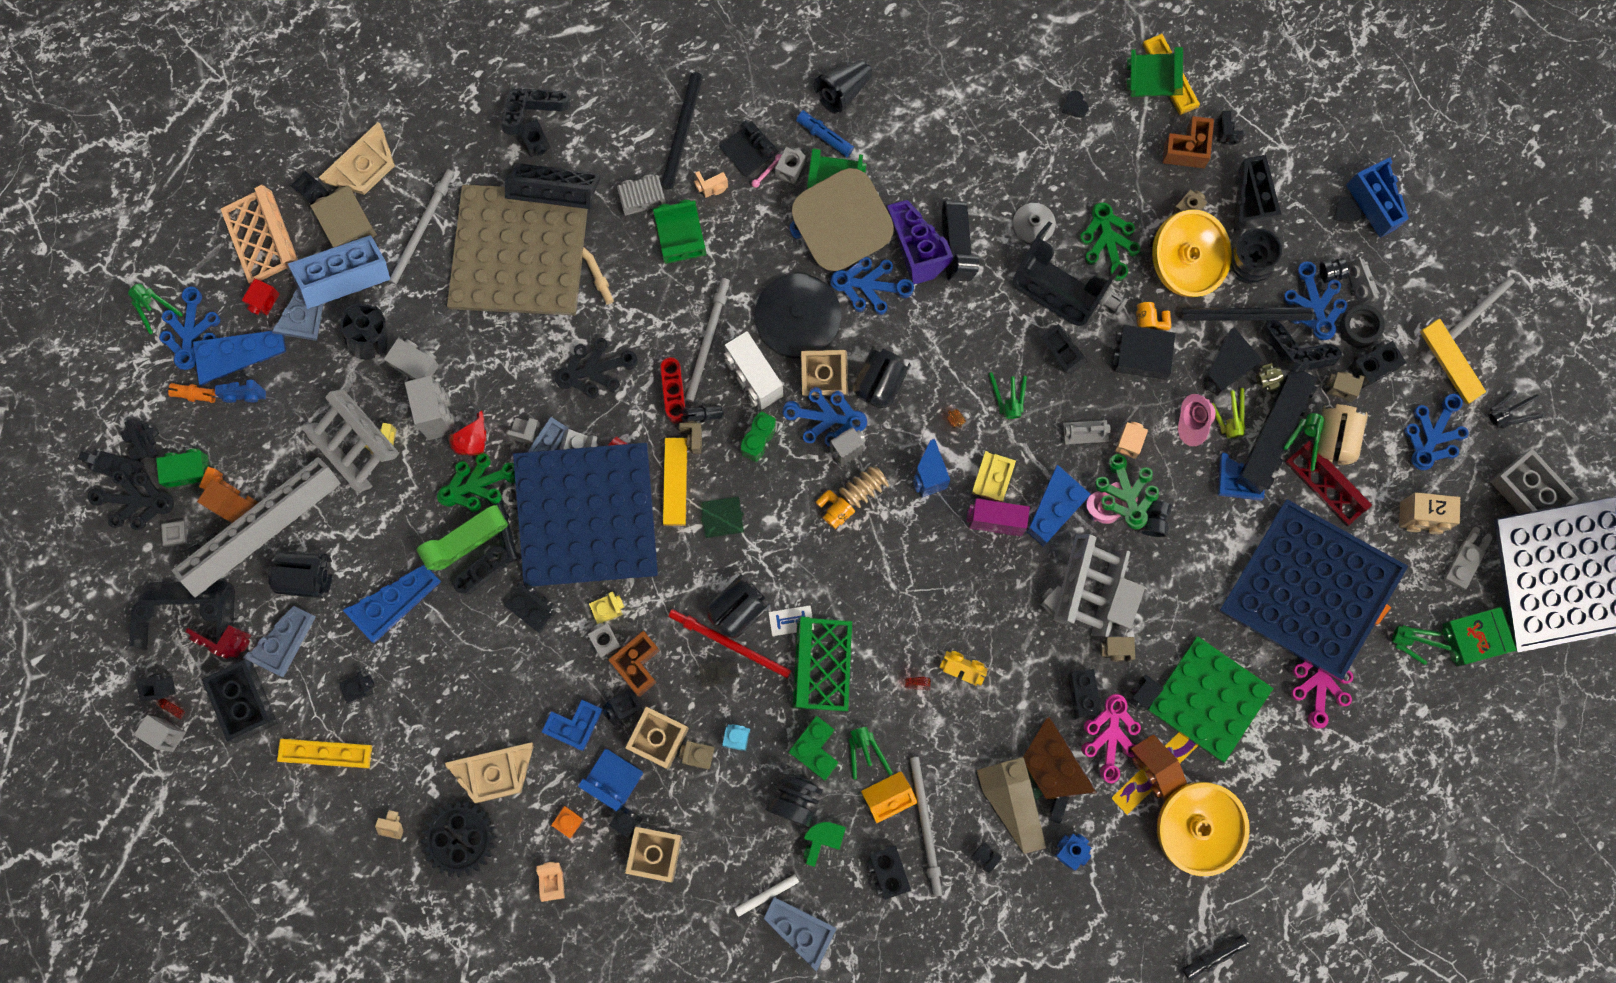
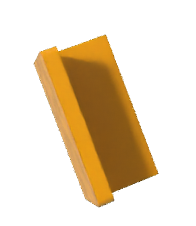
[861,772,917,823]

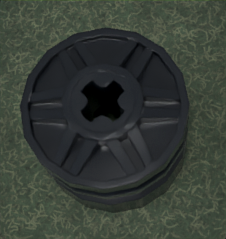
[1230,228,1282,284]
[765,773,823,827]

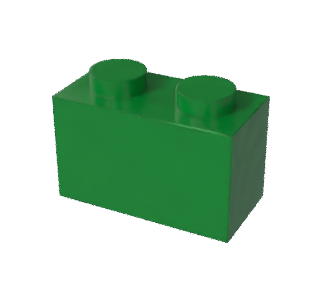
[156,449,209,488]

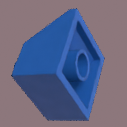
[913,438,950,498]

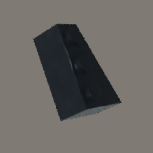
[1233,155,1282,231]

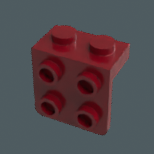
[185,625,251,659]

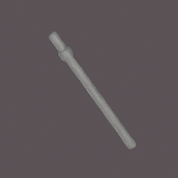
[389,169,455,285]
[1419,277,1515,366]
[685,278,730,402]
[910,757,942,897]

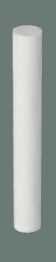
[734,874,799,917]

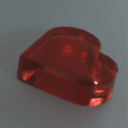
[904,677,931,690]
[156,698,186,720]

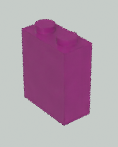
[966,499,1030,537]

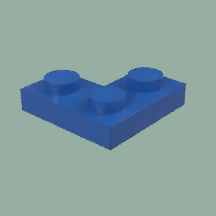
[542,700,603,751]

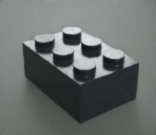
[202,660,278,743]

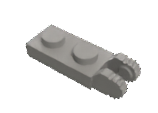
[1444,527,1492,590]

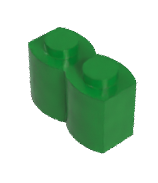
[741,411,776,462]

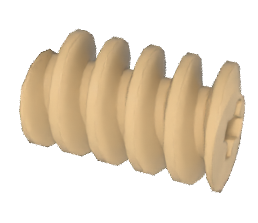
[839,466,889,508]

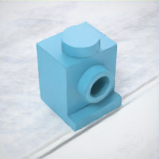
[722,724,750,751]

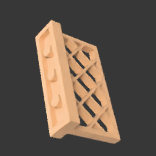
[221,185,298,285]

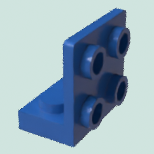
[578,749,643,811]

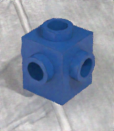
[1054,833,1092,871]

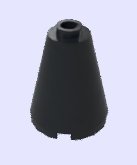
[813,60,872,114]

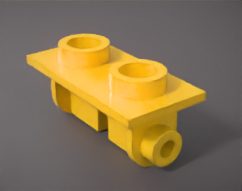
[939,651,988,686]

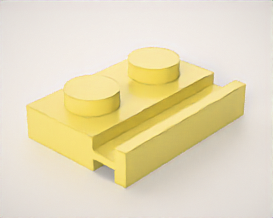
[971,451,1016,502]

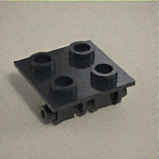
[719,121,779,177]

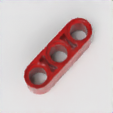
[661,357,686,424]

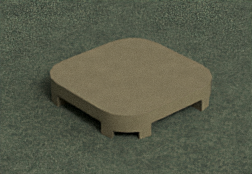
[792,168,894,272]

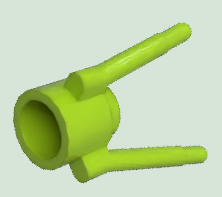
[1211,388,1246,438]

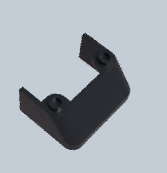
[1013,221,1122,326]
[129,580,235,650]

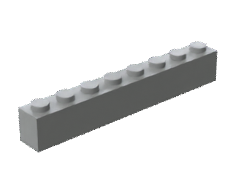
[171,457,341,597]

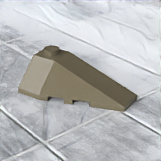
[976,757,1046,854]

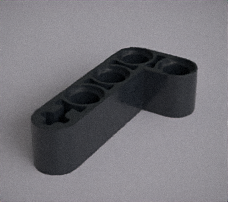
[942,200,979,281]

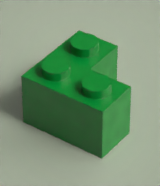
[789,716,839,782]

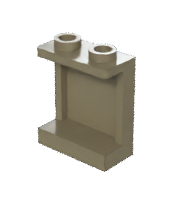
[310,185,377,248]

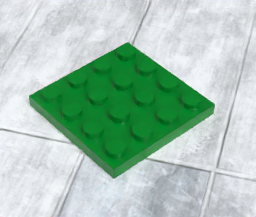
[1147,636,1274,763]

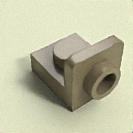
[679,421,702,454]
[679,741,715,770]

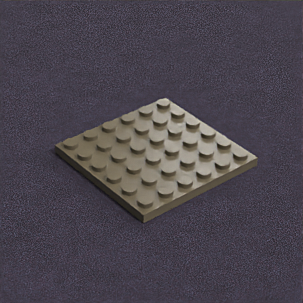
[447,185,588,316]

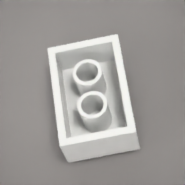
[724,331,783,410]

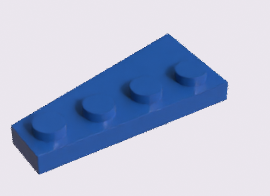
[193,331,286,386]
[343,565,441,643]

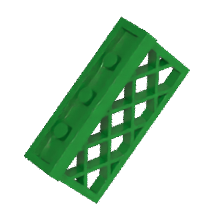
[792,617,852,712]

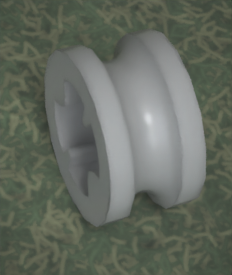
[502,486,517,508]

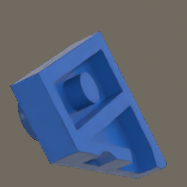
[215,380,266,403]
[1218,453,1265,501]

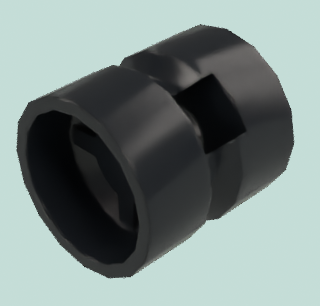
[1138,500,1172,537]

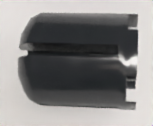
[340,302,388,360]
[853,345,911,408]
[267,550,333,599]
[706,574,771,638]

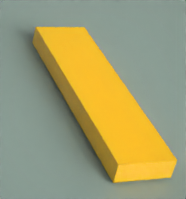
[1142,34,1200,115]
[1419,319,1486,404]
[663,438,687,526]
[277,739,372,769]

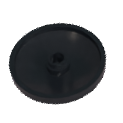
[755,273,841,359]

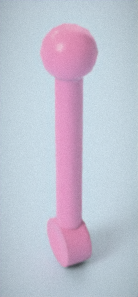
[751,154,782,188]

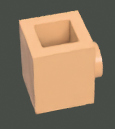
[1115,422,1148,459]

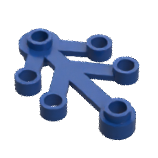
[830,257,914,315]
[1284,262,1347,340]
[159,287,220,370]
[782,387,867,446]
[1404,394,1469,471]

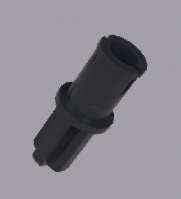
[681,405,724,423]

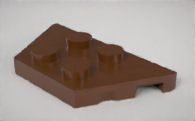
[1023,717,1097,799]

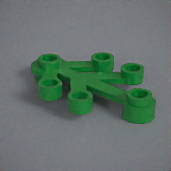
[1080,202,1140,281]
[437,453,515,512]
[1096,454,1159,529]

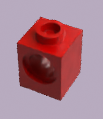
[242,278,280,316]

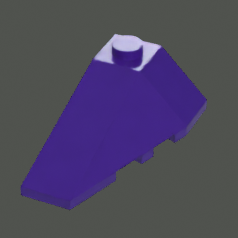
[887,200,954,285]

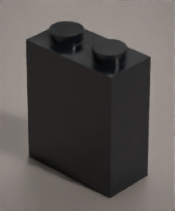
[1112,325,1176,380]

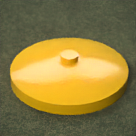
[1152,210,1232,297]
[1157,782,1249,876]

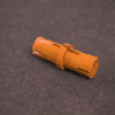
[168,383,216,403]

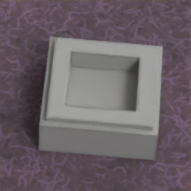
[161,521,188,547]

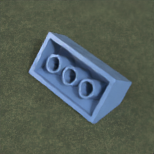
[288,235,390,309]

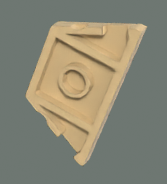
[319,122,395,195]
[445,742,534,803]

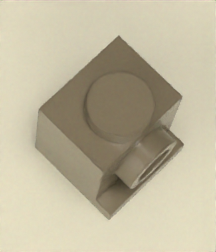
[1172,189,1207,215]
[1326,372,1364,402]
[1100,637,1135,662]

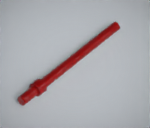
[668,609,791,679]

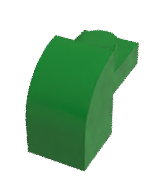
[803,822,846,867]

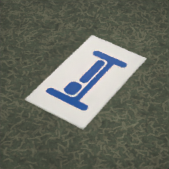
[769,606,814,636]

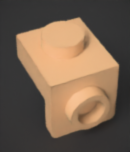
[694,171,728,198]
[536,862,565,902]

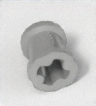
[1100,288,1128,316]

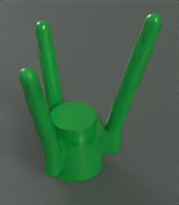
[128,284,183,334]
[989,372,1027,419]
[1283,413,1325,471]
[1392,625,1451,665]
[848,727,892,780]

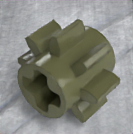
[1256,363,1283,392]

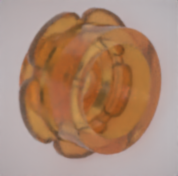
[947,408,966,428]

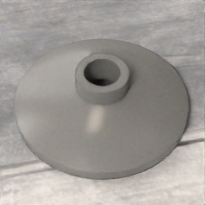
[1013,203,1056,244]

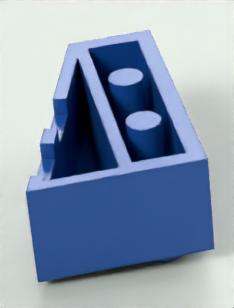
[1346,157,1409,238]
[1027,465,1091,547]

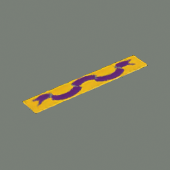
[1112,733,1198,815]

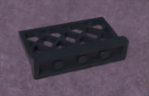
[505,163,600,209]

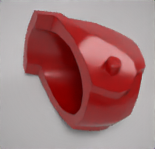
[448,410,487,456]

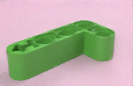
[416,505,508,571]

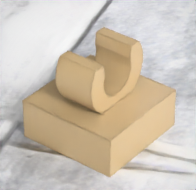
[375,810,403,840]

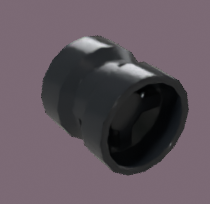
[1319,258,1349,283]
[970,841,1002,874]

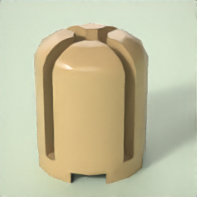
[1318,404,1368,465]

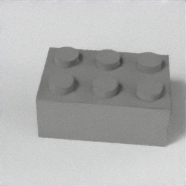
[405,375,456,440]
[1490,449,1579,514]

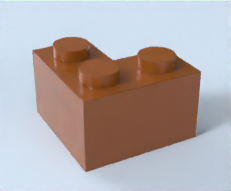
[1162,116,1214,169]
[197,479,259,523]
[608,631,660,697]
[1131,734,1187,802]

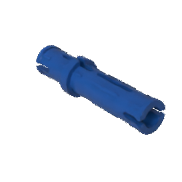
[796,110,854,158]

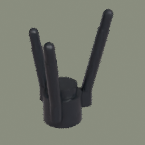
[1488,390,1543,429]

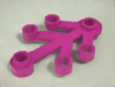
[1291,661,1353,729]
[1081,694,1141,783]

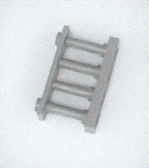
[302,389,399,492]
[1053,534,1130,637]

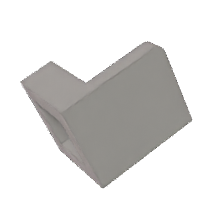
[506,418,541,445]

